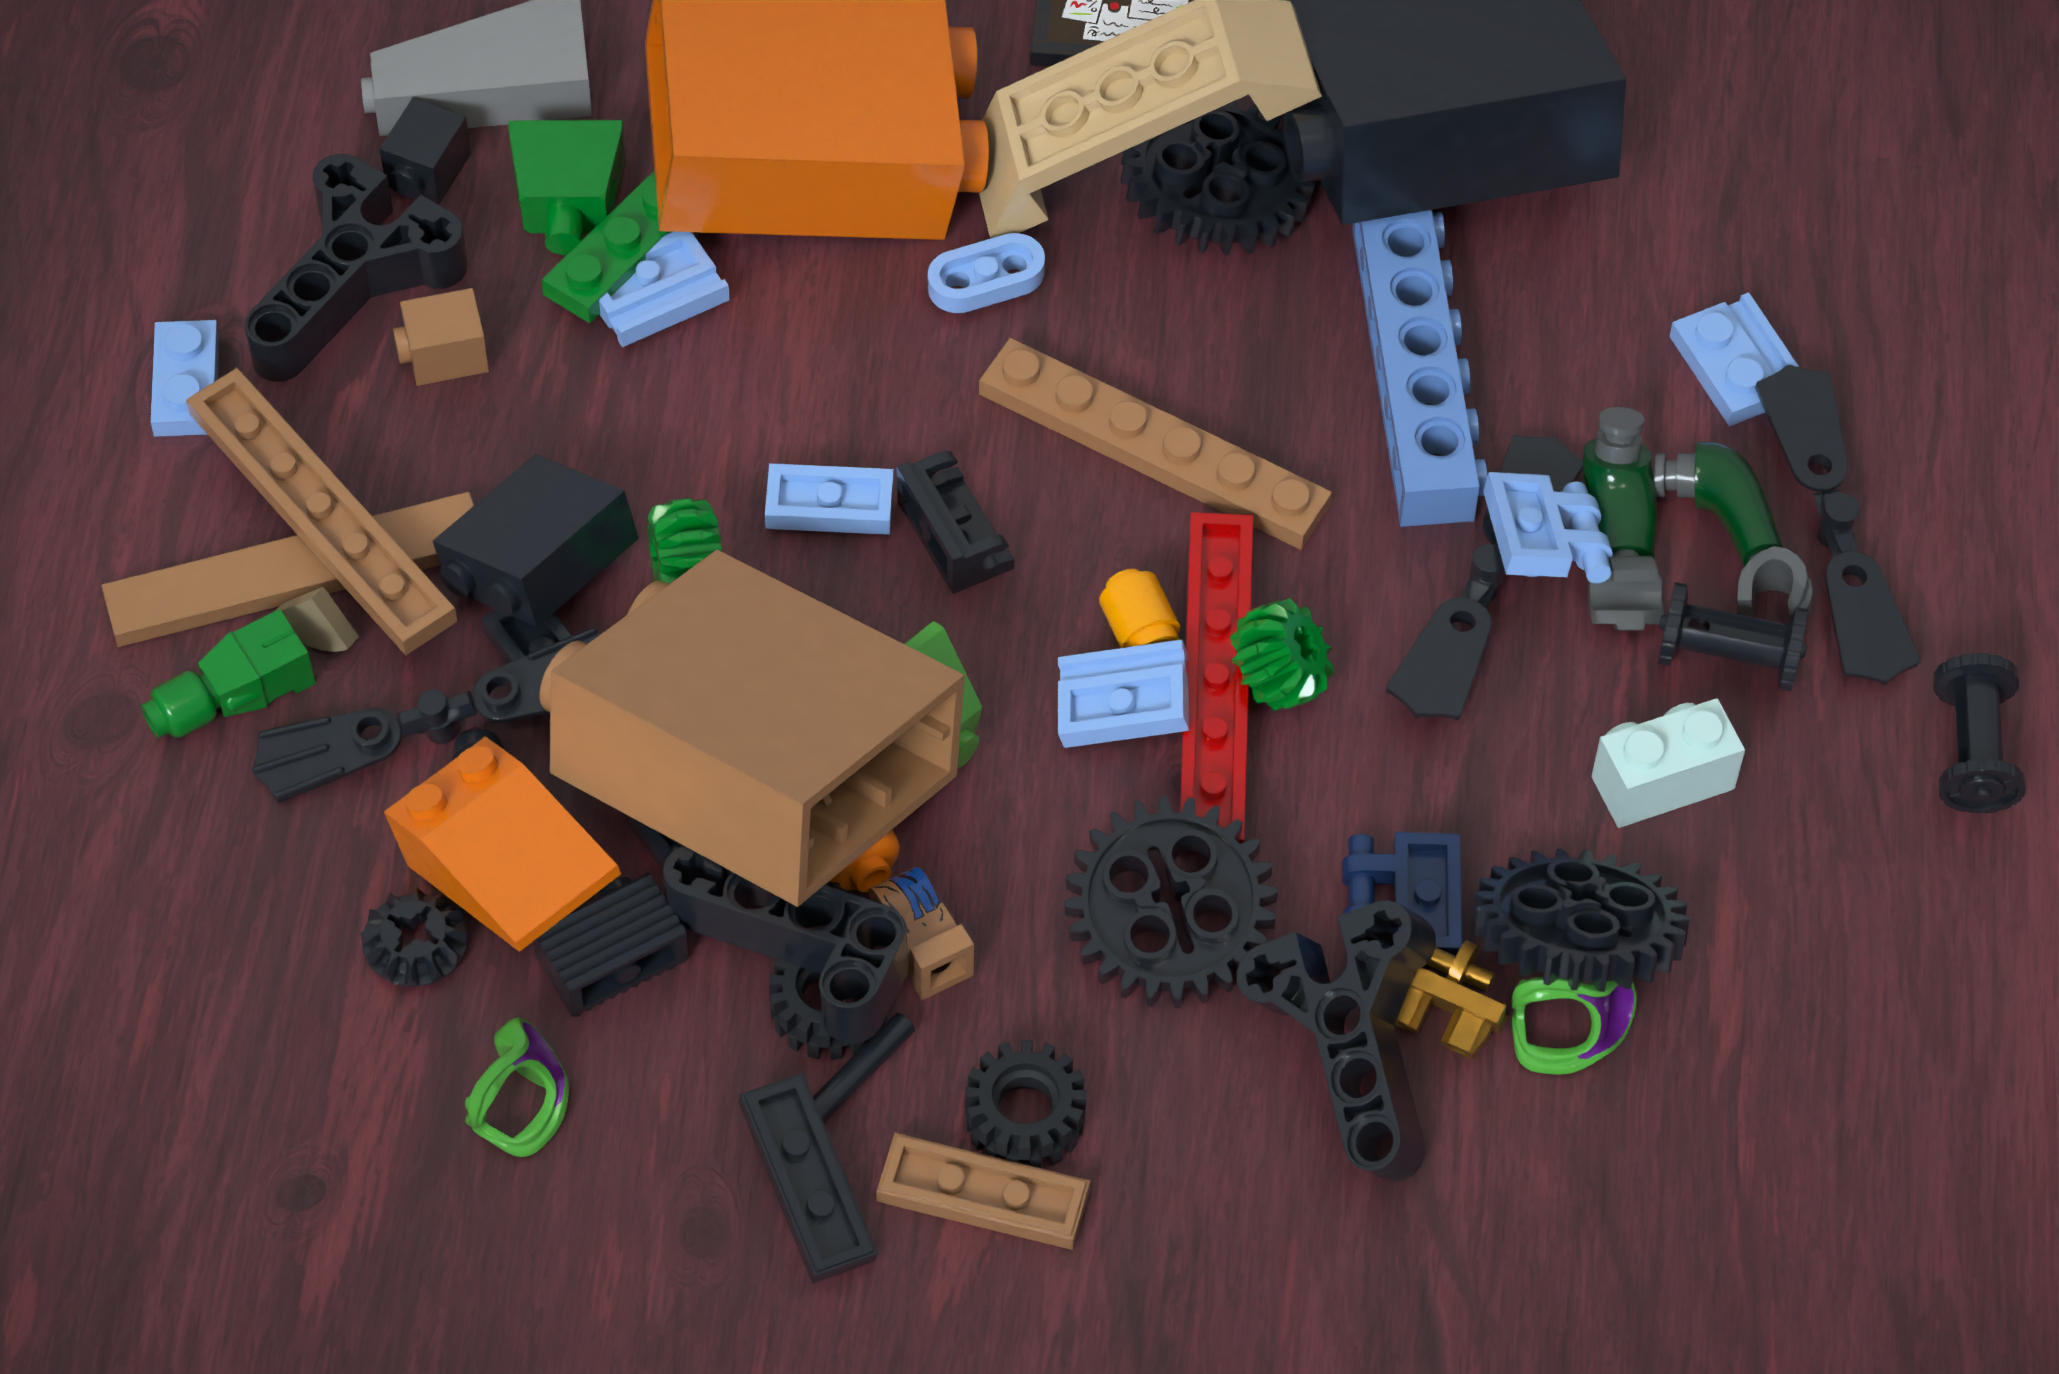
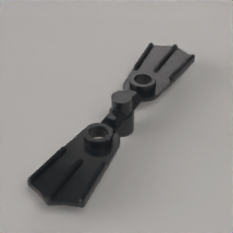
[1755,365,1920,685]
[1386,435,1583,720]
[252,628,600,803]

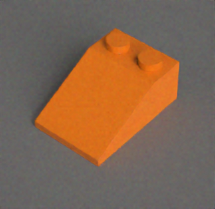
[384,736,621,952]

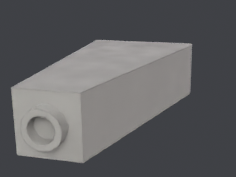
[361,0,592,136]

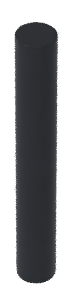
[813,1013,915,1123]

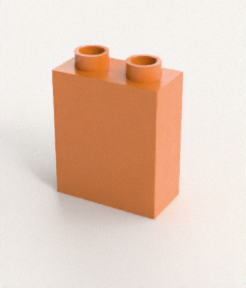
[645,0,989,240]

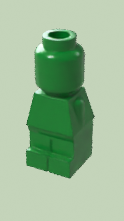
[140,609,315,739]

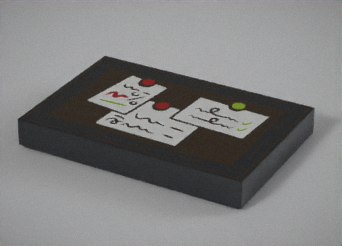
[1030,0,1194,67]

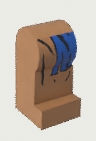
[868,866,974,1001]

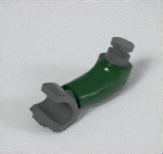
[1583,407,1664,631]
[1655,442,1814,619]

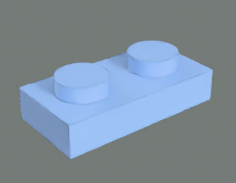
[151,320,219,437]
[765,463,894,535]

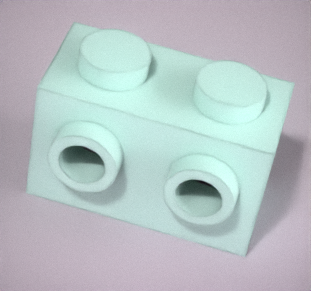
[1591,698,1745,828]

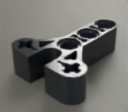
[245,154,467,382]
[1236,900,1436,1182]

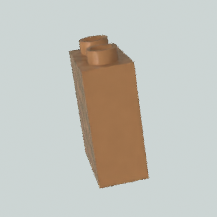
[540,550,965,907]

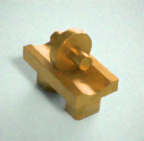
[1395,940,1508,1060]

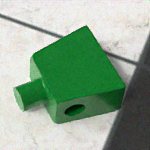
[508,120,626,255]

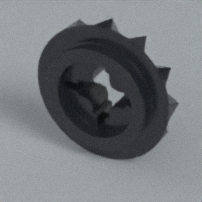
[361,887,468,987]

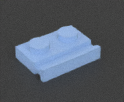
[599,232,730,347]
[1669,293,1799,427]
[1058,640,1189,748]

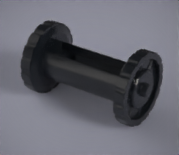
[1658,582,1808,691]
[1933,653,2026,813]

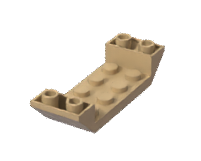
[979,0,1322,238]

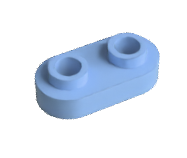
[928,233,1045,313]

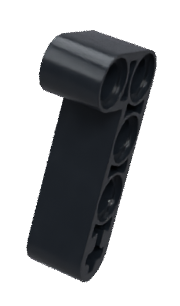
[663,846,909,1044]

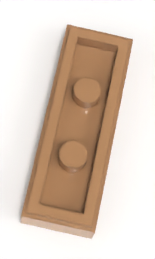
[876,1133,1090,1250]

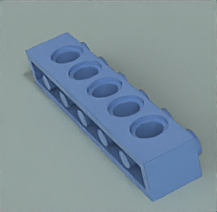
[1352,210,1488,527]

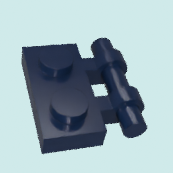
[1342,832,1462,956]

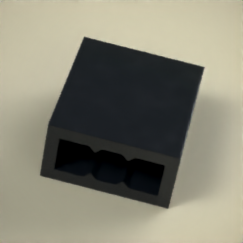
[433,454,639,627]

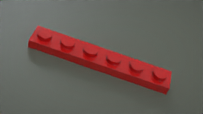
[1179,512,1253,844]

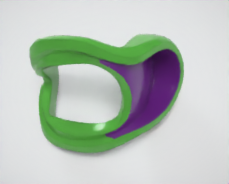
[1512,977,1637,1075]
[465,1017,569,1157]

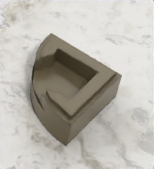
[275,587,359,652]

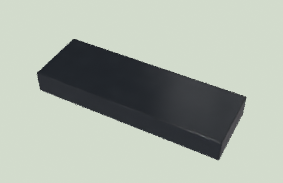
[738,1073,878,1284]

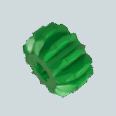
[647,498,722,584]
[1230,598,1334,711]

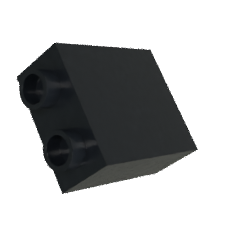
[1283,0,1626,225]

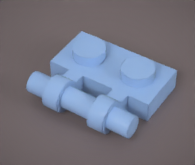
[1483,472,1612,583]

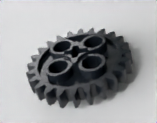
[1120,100,1315,255]
[1064,796,1277,1008]
[1472,849,1690,992]

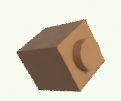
[392,288,489,386]

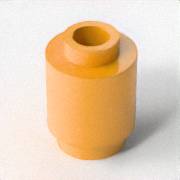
[1099,569,1180,648]

